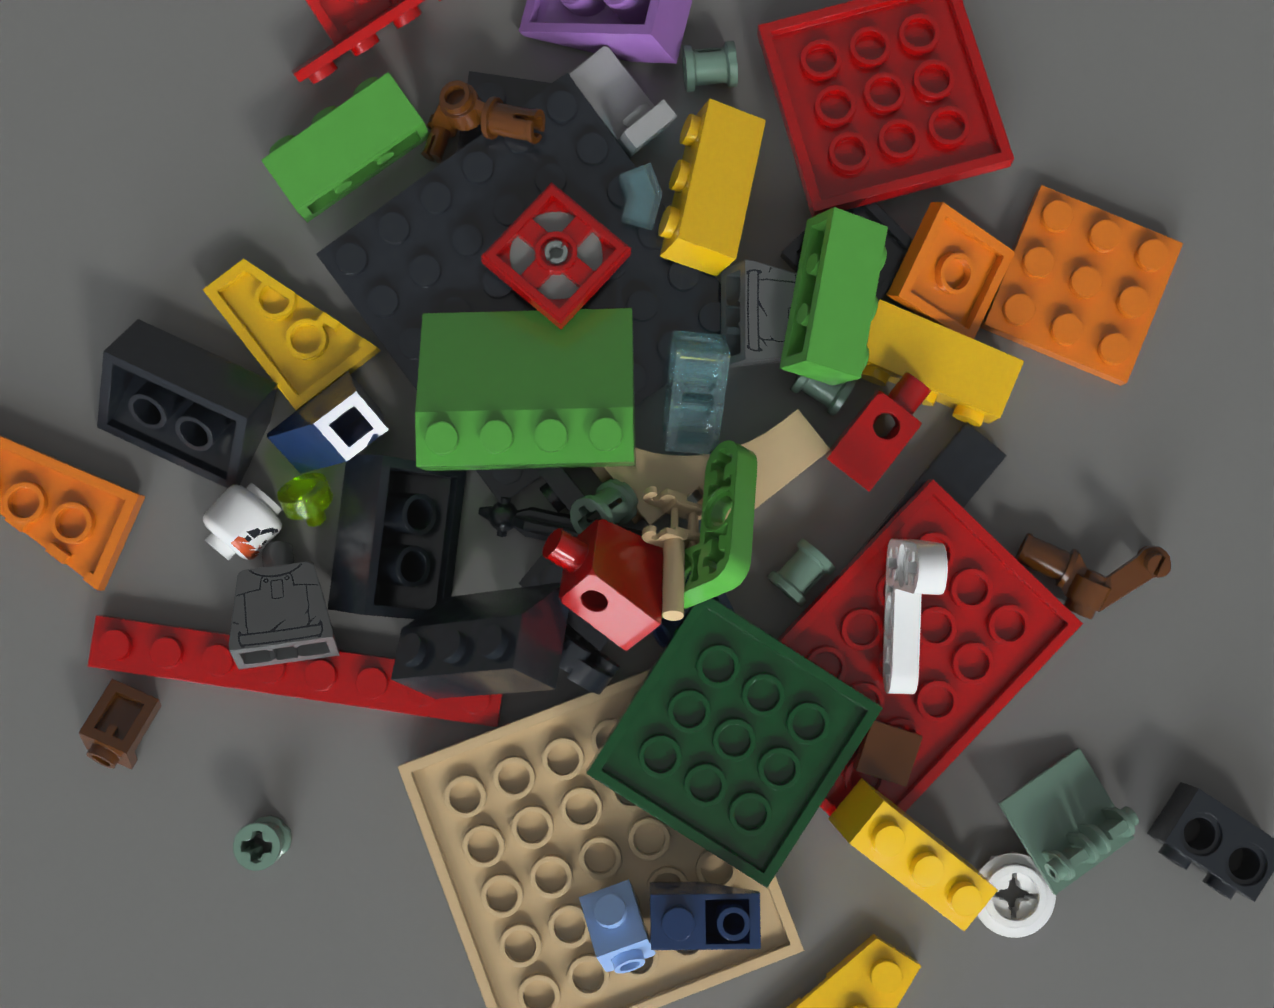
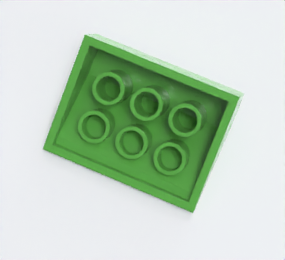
[415,308,636,471]

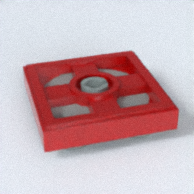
[481,182,631,330]

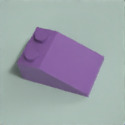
[519,0,692,64]

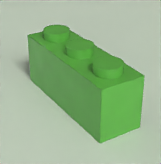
[261,72,429,223]
[779,207,888,386]

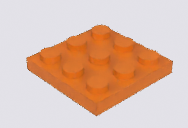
[980,185,1183,386]

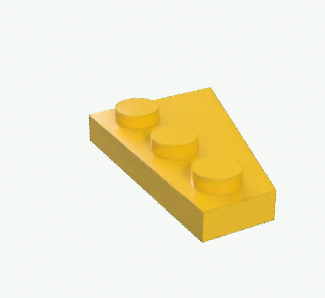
[202,258,381,411]
[787,934,921,1008]

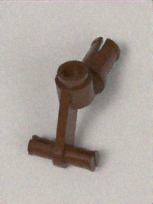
[421,80,546,163]
[1015,533,1171,619]

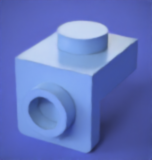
[579,879,656,973]

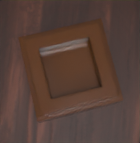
[853,720,923,787]

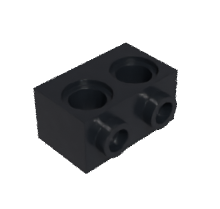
[1147,782,1274,902]

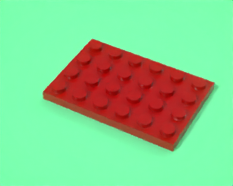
[778,479,1083,816]

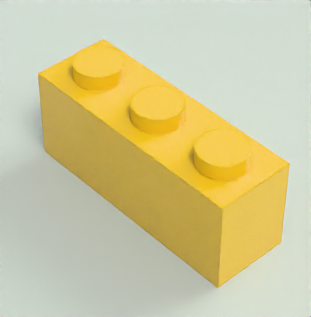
[658,98,766,277]
[861,299,1024,427]
[828,778,998,931]

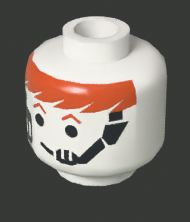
[203,483,282,561]

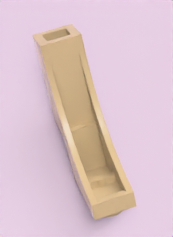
[590,409,831,526]

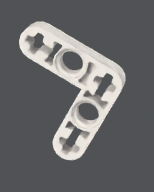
[883,539,948,694]

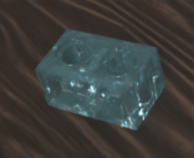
[662,331,730,454]

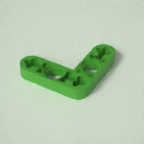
[662,440,758,618]

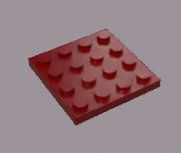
[757,0,1014,217]

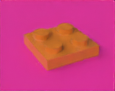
[887,202,1015,339]

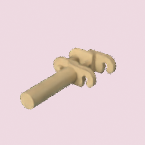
[642,486,702,621]

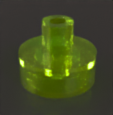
[277,472,334,527]

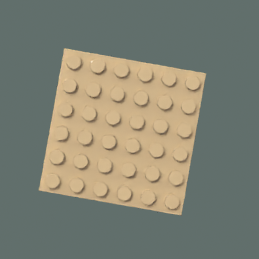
[398,668,804,1008]

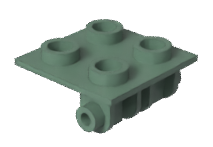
[998,748,1139,895]

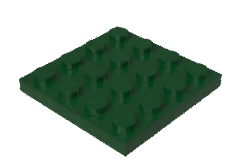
[586,598,883,888]

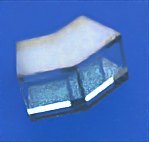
[619,162,663,230]

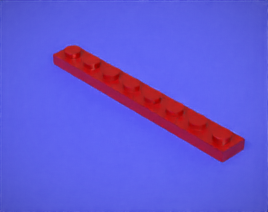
[87,615,504,727]

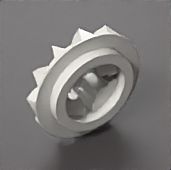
[977,851,1056,938]

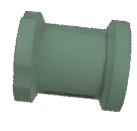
[682,40,738,92]
[790,375,858,416]
[570,479,638,534]
[767,538,836,607]
[233,815,292,871]

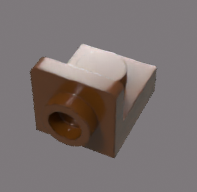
[79,679,161,769]

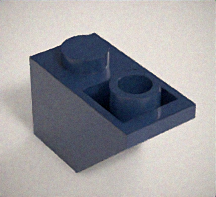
[267,371,389,474]
[650,882,761,950]

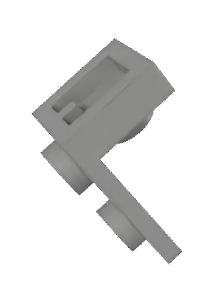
[569,46,677,158]

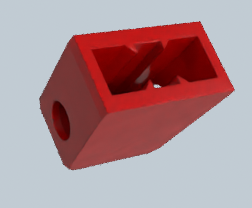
[825,372,931,492]
[542,519,663,651]

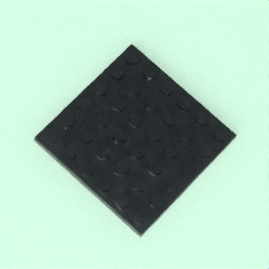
[316,73,721,503]

